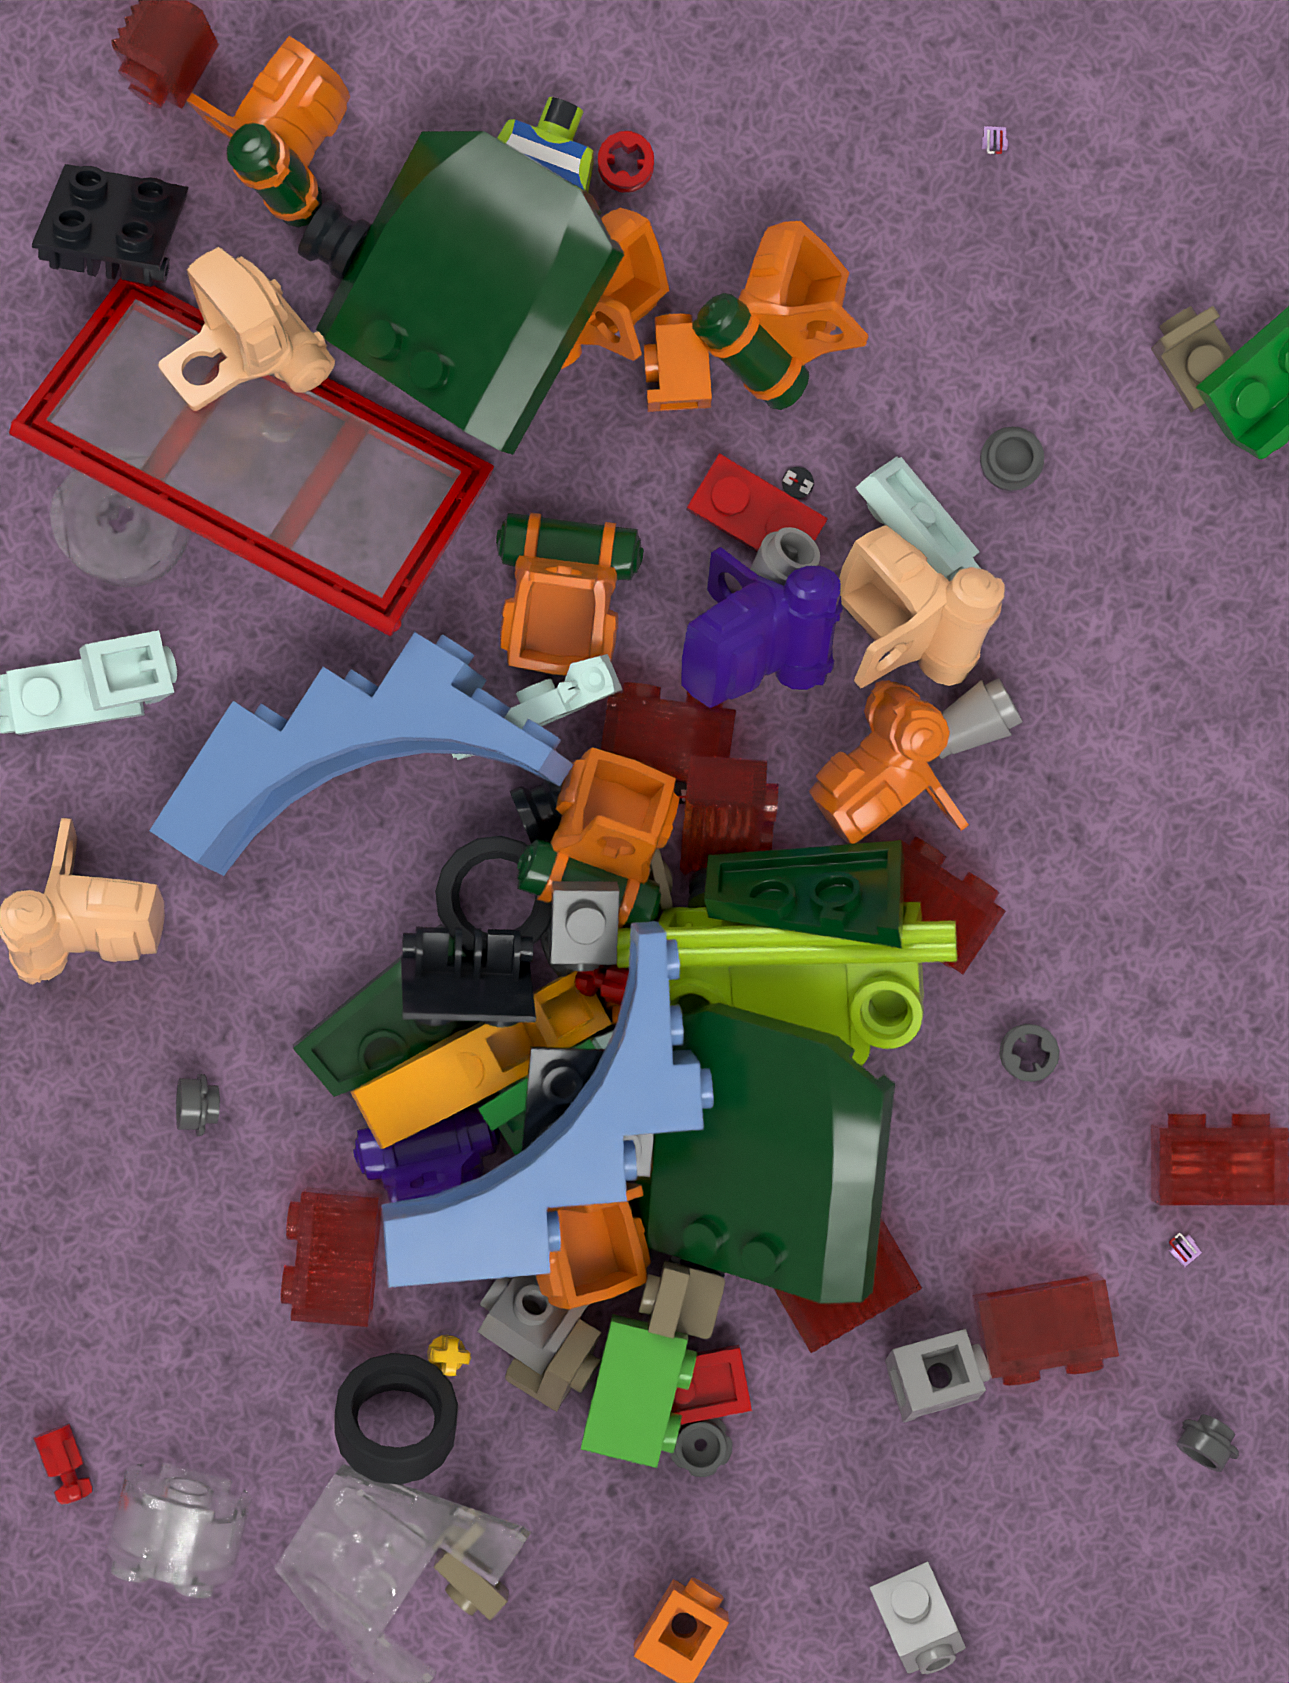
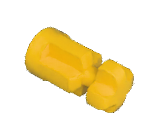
[427,1334,471,1377]

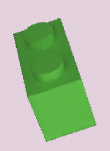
[581,1314,697,1468]

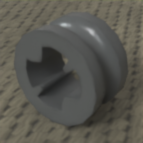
[999,1024,1060,1082]

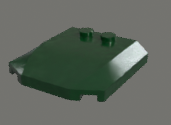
[316,131,625,455]
[632,1003,895,1303]

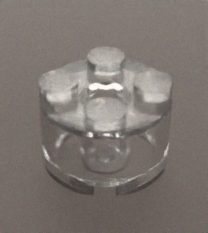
[50,450,190,587]
[107,1463,252,1598]

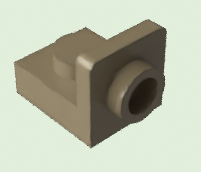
[1151,306,1234,412]

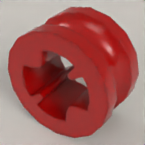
[598,131,654,193]

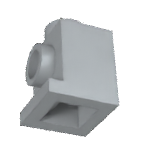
[477,1275,589,1375]
[885,1329,990,1423]

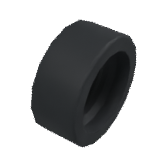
[435,836,551,956]
[334,1353,458,1485]

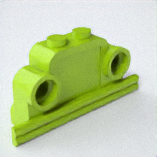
[617,902,957,1066]

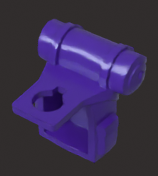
[681,547,843,708]
[353,1102,501,1203]

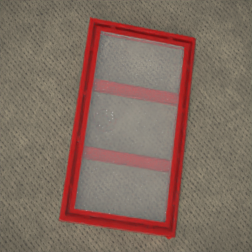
[9,278,494,637]

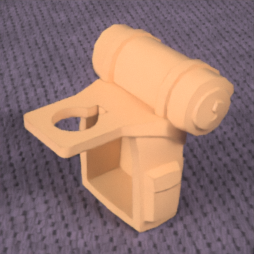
[158,247,335,411]
[839,525,1005,688]
[0,818,165,985]

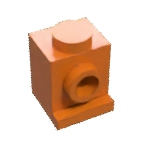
[643,313,712,412]
[634,1577,729,1683]

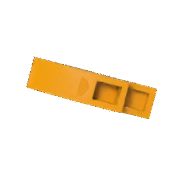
[351,971,612,1149]

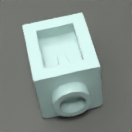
[79,630,177,711]

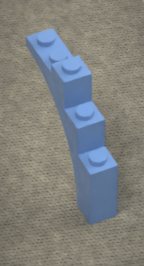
[149,632,574,876]
[382,922,713,1287]

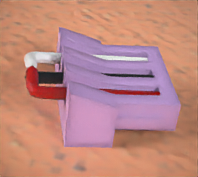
[982,126,1008,154]
[1169,1233,1202,1267]

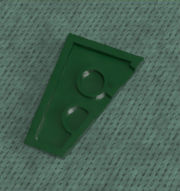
[704,840,904,949]
[293,924,481,1097]

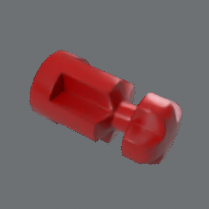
[574,964,629,1005]
[33,1423,93,1505]

